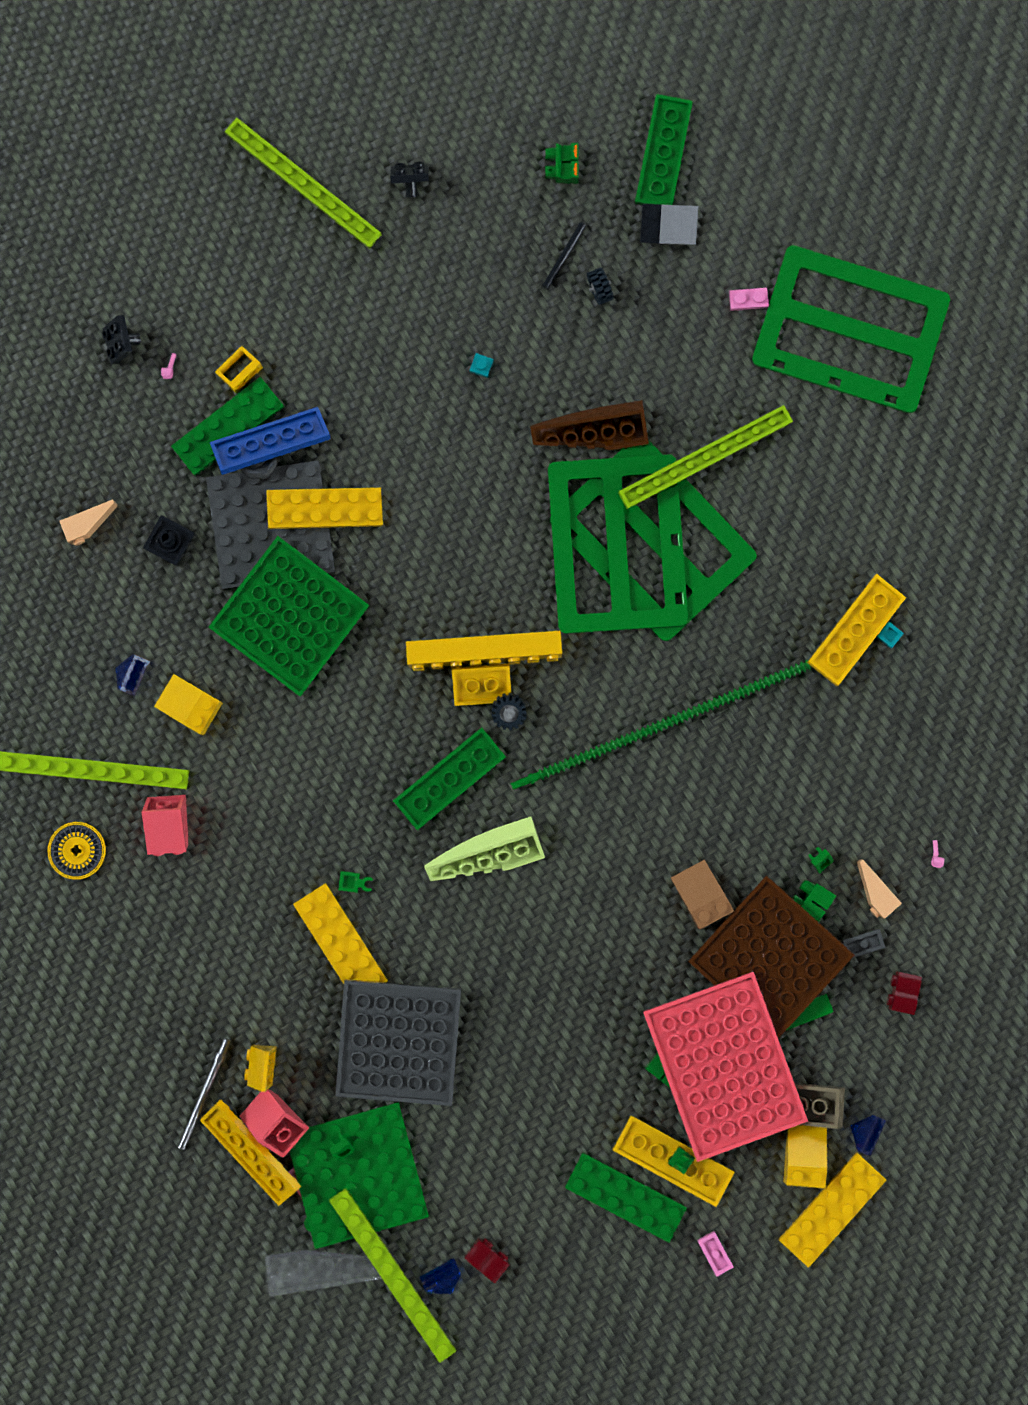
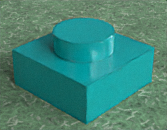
[469,353,494,378]
[876,621,904,649]

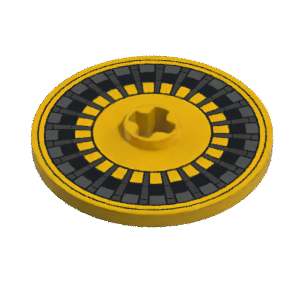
[48,822,106,880]

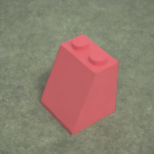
[142,795,188,856]
[239,1089,309,1158]

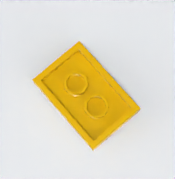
[452,664,511,706]

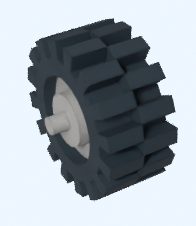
[587,267,614,305]
[492,693,526,730]

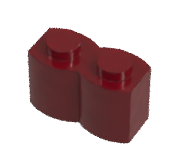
[887,971,922,1015]
[464,1238,510,1283]

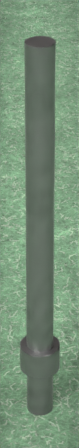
[178,1038,231,1150]

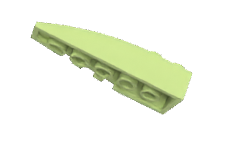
[424,816,545,881]

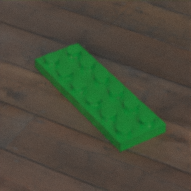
[635,94,693,205]
[171,376,284,477]
[393,727,506,831]
[565,1152,687,1243]

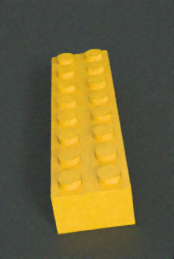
[406,631,562,671]

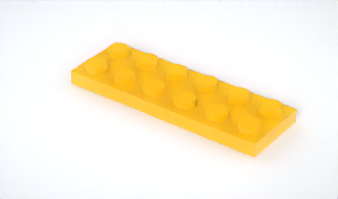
[266,488,383,529]
[807,574,906,686]
[293,883,388,984]
[200,1100,301,1206]
[612,1115,735,1207]
[778,1152,886,1268]

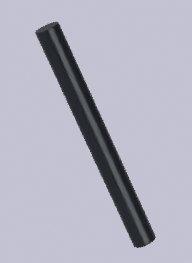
[542,222,586,290]

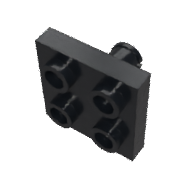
[390,161,429,198]
[102,315,141,365]
[143,515,195,567]

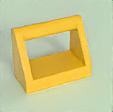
[215,346,263,394]

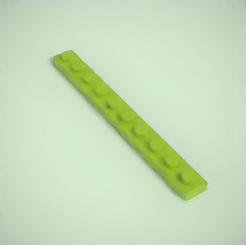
[225,117,382,249]
[618,405,793,509]
[0,751,189,789]
[330,1188,456,1363]

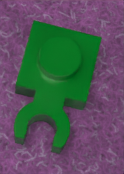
[338,871,373,893]

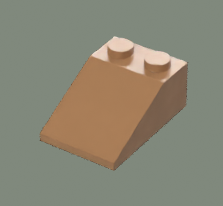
[671,860,734,930]

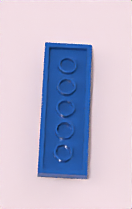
[210,407,331,475]

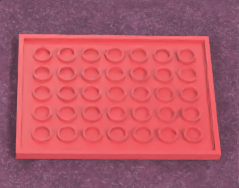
[643,972,808,1162]

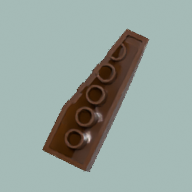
[530,400,649,450]

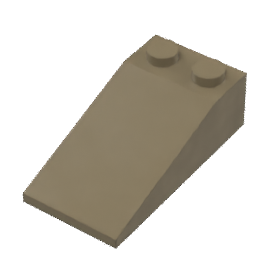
[794,1083,845,1129]

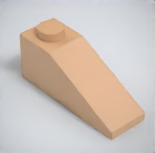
[59,499,118,546]
[857,859,902,919]

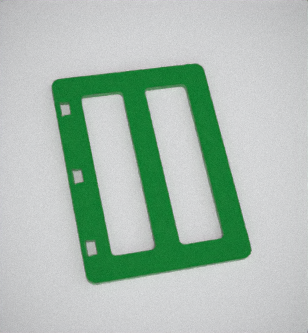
[752,245,950,413]
[550,440,757,641]
[548,454,688,634]

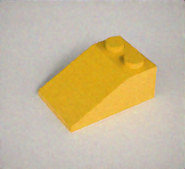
[154,674,223,736]
[244,1045,276,1092]
[783,1125,827,1188]

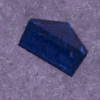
[116,654,150,696]
[850,1115,886,1156]
[420,1258,461,1294]

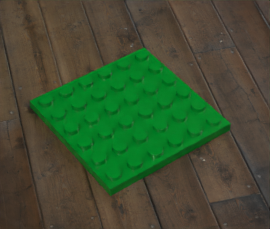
[208,536,370,697]
[290,1102,429,1249]

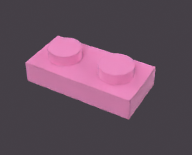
[729,288,769,311]
[697,1231,733,1277]

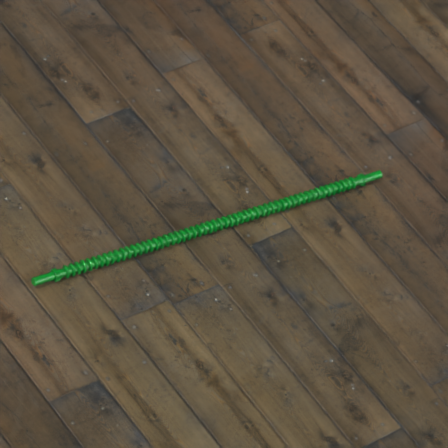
[510,659,812,790]

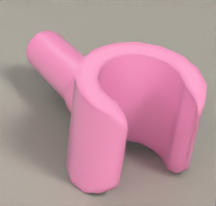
[161,353,176,379]
[931,840,944,868]

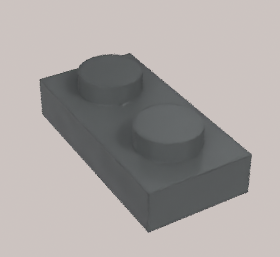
[842,929,886,958]

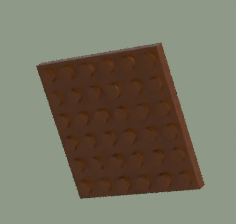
[688,875,855,1038]

